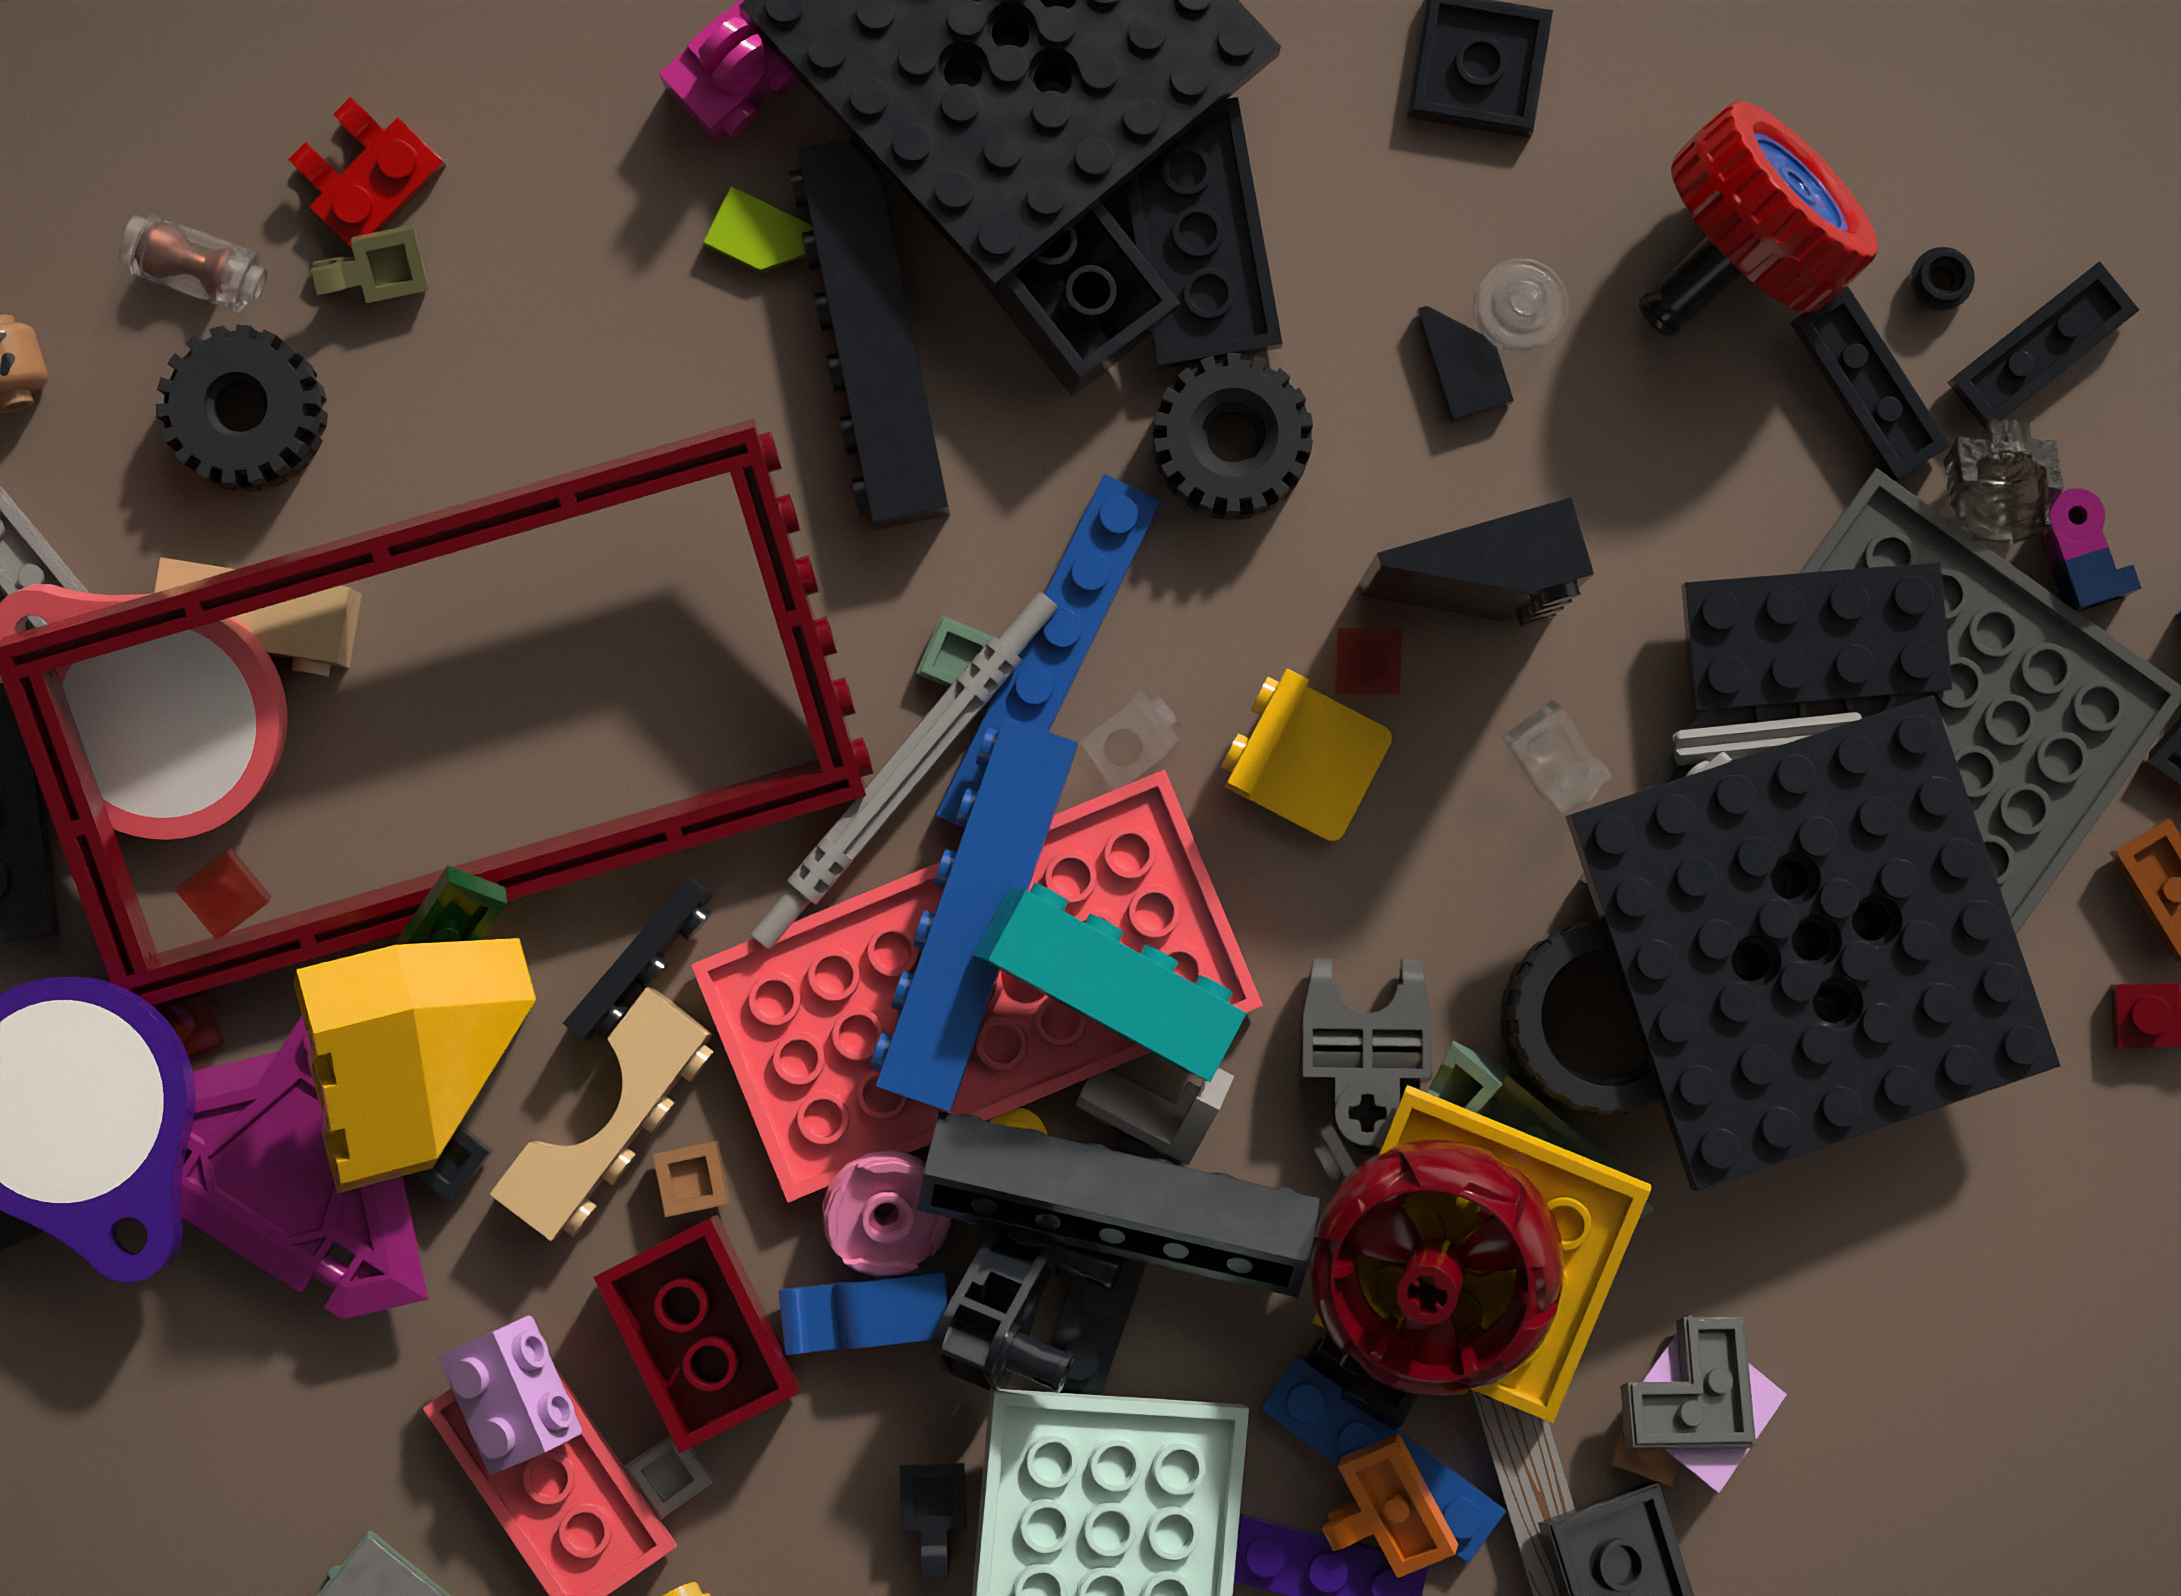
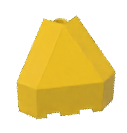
[293,938,536,1193]

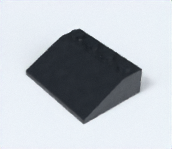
[1358,497,1594,627]

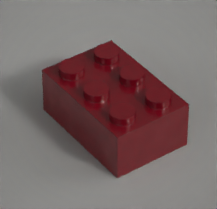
[593,1214,802,1454]

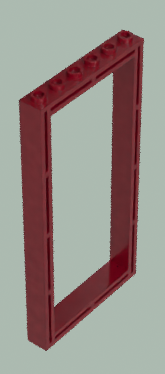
[0,419,874,1005]

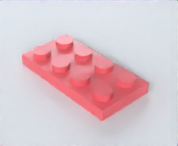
[422,1361,677,1596]

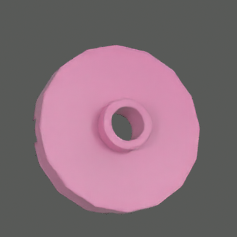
[822,1150,951,1278]

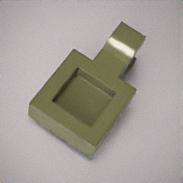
[311,224,429,303]

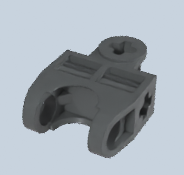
[1300,958,1432,1149]

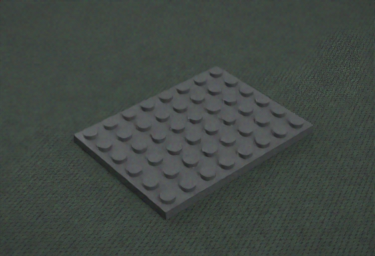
[1577,468,2181,1022]

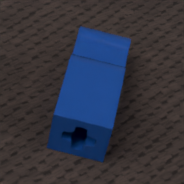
[778,1269,950,1355]

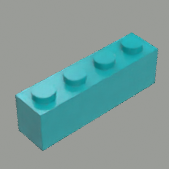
[973,883,1247,1082]

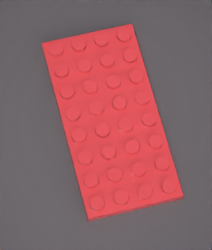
[691,769,1263,1202]

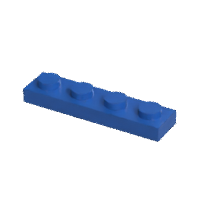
[1260,1355,1506,1563]

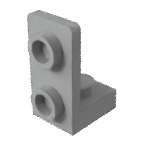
[1076,1068,1235,1166]

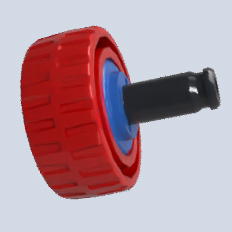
[1639,101,1878,336]

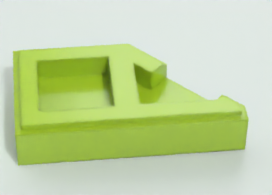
[703,186,813,273]

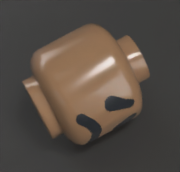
[0,315,48,414]

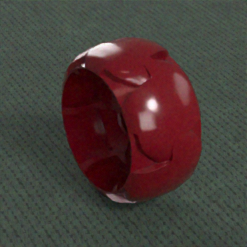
[1309,1140,1564,1397]

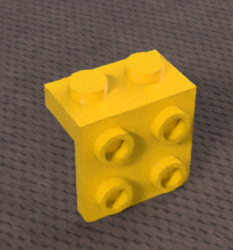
[1221,668,1392,842]

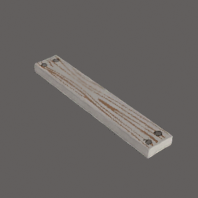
[1470,1389,1575,1596]

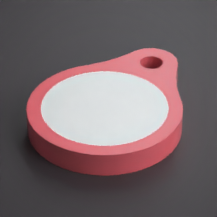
[0,584,288,840]

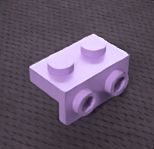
[438,1315,582,1475]

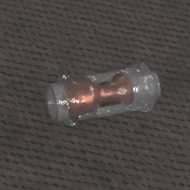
[118,214,268,313]

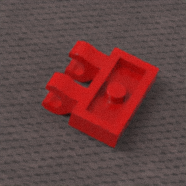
[288,96,446,249]

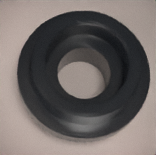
[1910,247,1975,311]

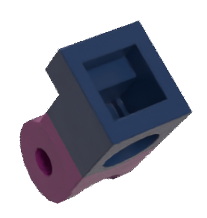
[2038,488,2142,612]

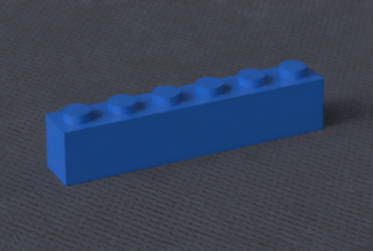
[869,717,1078,1112]

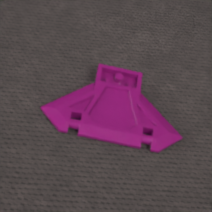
[181,1016,429,1319]

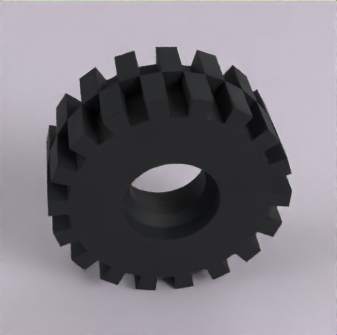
[155,324,328,492]
[1153,353,1313,520]

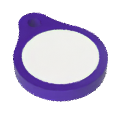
[0,977,196,1283]

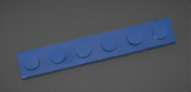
[936,474,1161,830]

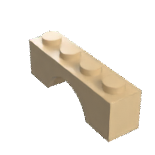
[490,987,714,1241]

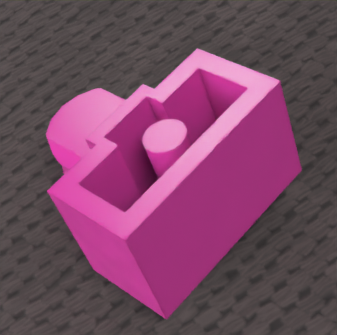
[658,0,799,143]

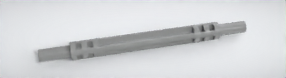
[750,591,1059,950]

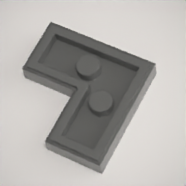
[1620,1317,1756,1451]

